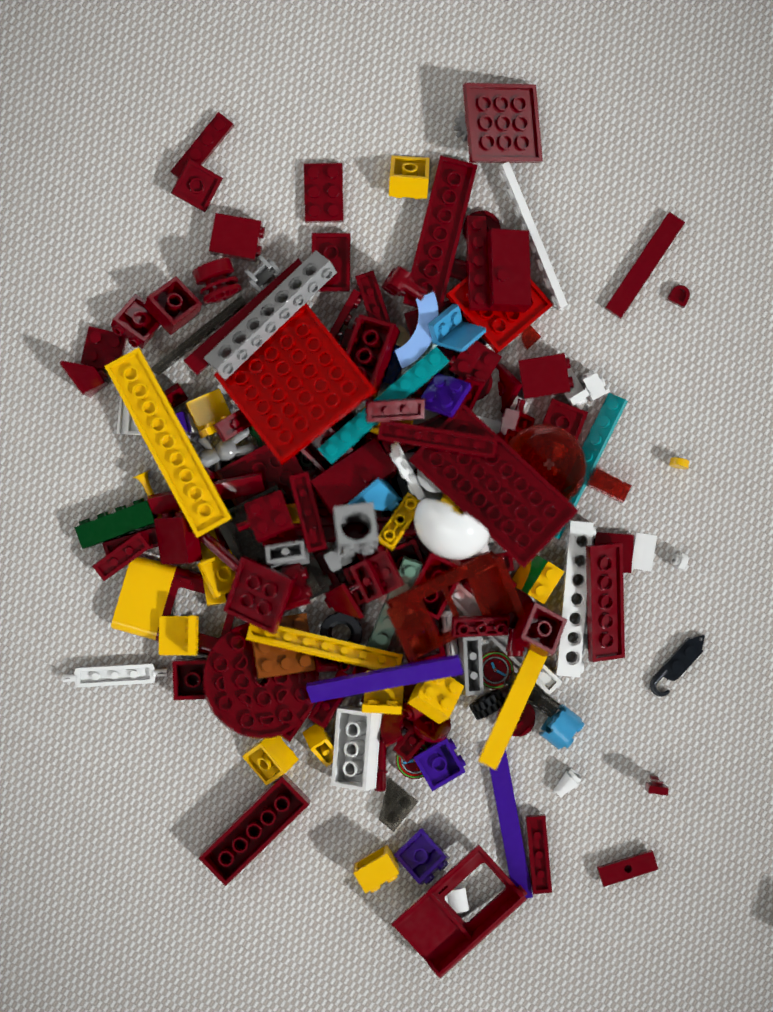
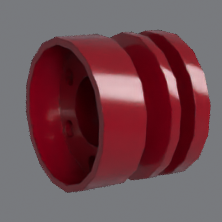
[192,257,242,304]

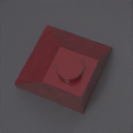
[60,361,109,398]
[324,582,365,619]

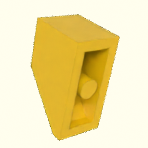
[302,724,334,767]

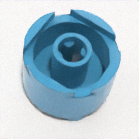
[539,704,585,749]

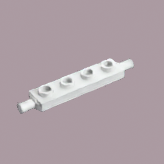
[62,663,168,688]

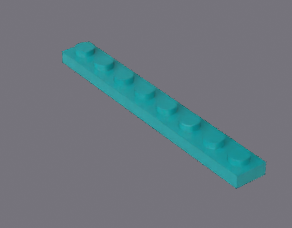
[318,347,449,464]
[555,393,628,540]

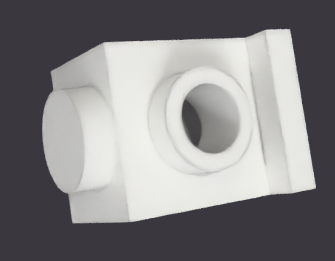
[580,370,610,402]

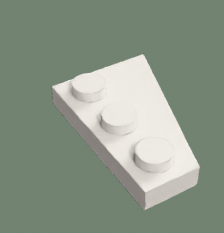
[389,443,426,500]

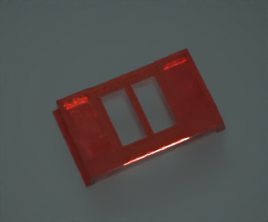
[385,550,526,663]

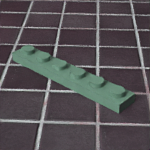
[366,556,423,651]

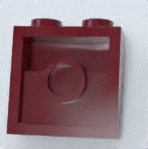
[111,293,161,349]
[448,340,502,389]
[280,563,312,611]

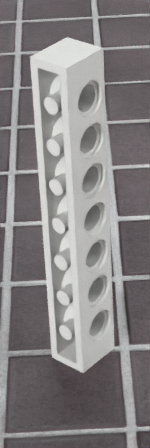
[555,521,596,677]

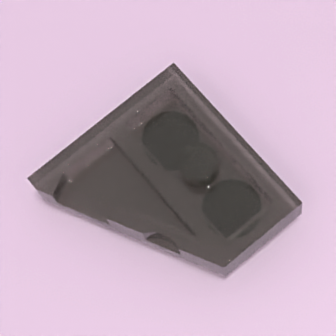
[379,777,419,832]

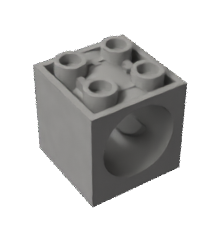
[333,502,379,557]

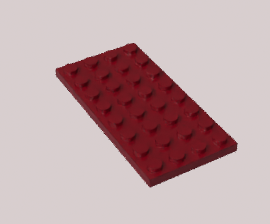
[409,403,579,568]

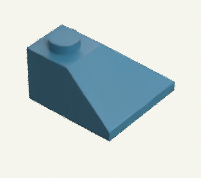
[348,479,402,512]

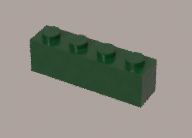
[74,498,157,549]

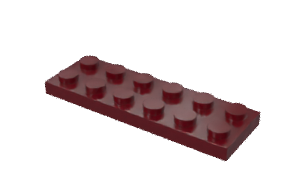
[586,542,625,662]

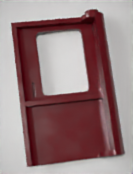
[391,844,528,979]

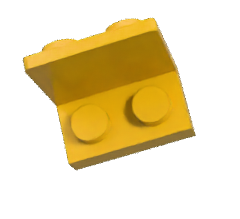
[186,389,231,439]
[159,616,199,655]
[362,670,404,715]

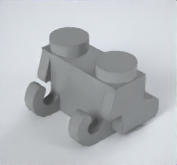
[243,255,282,293]

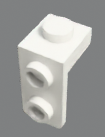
[564,369,590,407]

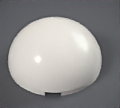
[414,499,490,559]

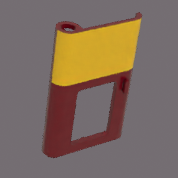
[111,556,235,655]

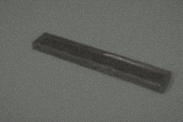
[151,295,247,375]

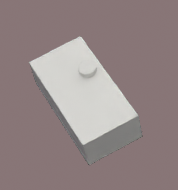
[331,706,382,791]

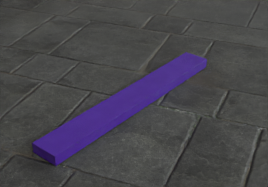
[306,654,464,703]
[489,749,533,898]

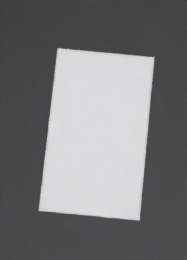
[632,532,657,572]

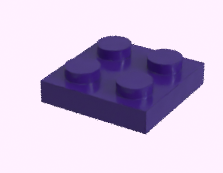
[421,373,471,417]

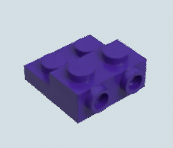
[413,738,466,791]
[394,828,450,885]

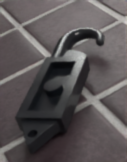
[650,635,705,697]

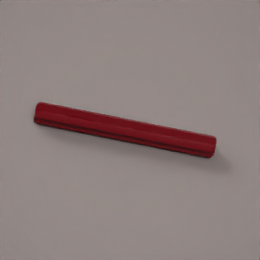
[173,509,240,572]

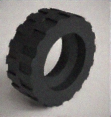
[320,612,362,644]

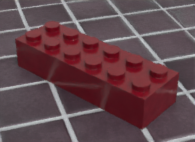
[198,774,311,886]

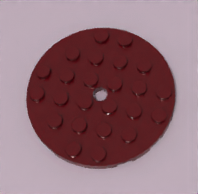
[203,623,320,739]

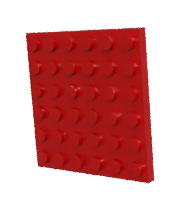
[214,303,376,465]

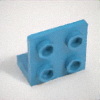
[428,304,486,352]

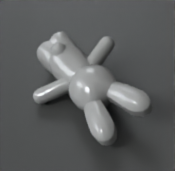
[197,428,258,472]

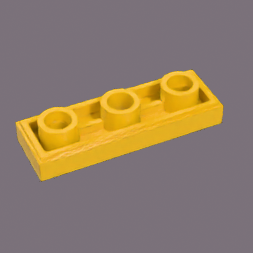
[378,492,421,551]

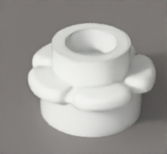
[671,551,688,570]

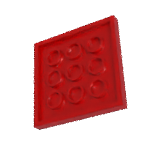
[446,277,553,354]

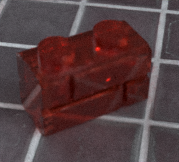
[586,468,632,503]

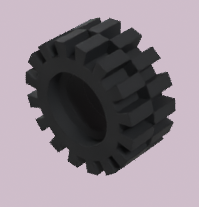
[469,689,505,720]

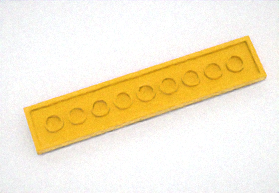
[105,347,232,538]

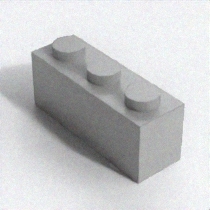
[457,636,484,696]

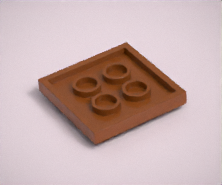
[252,613,316,679]

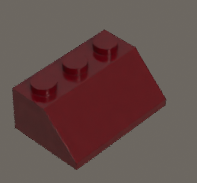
[404,552,466,620]

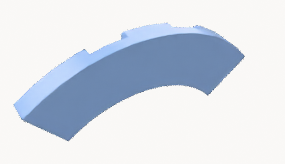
[395,292,438,369]

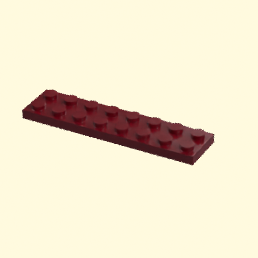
[403,155,478,314]

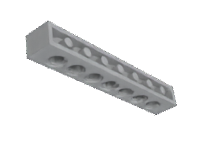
[204,250,337,380]

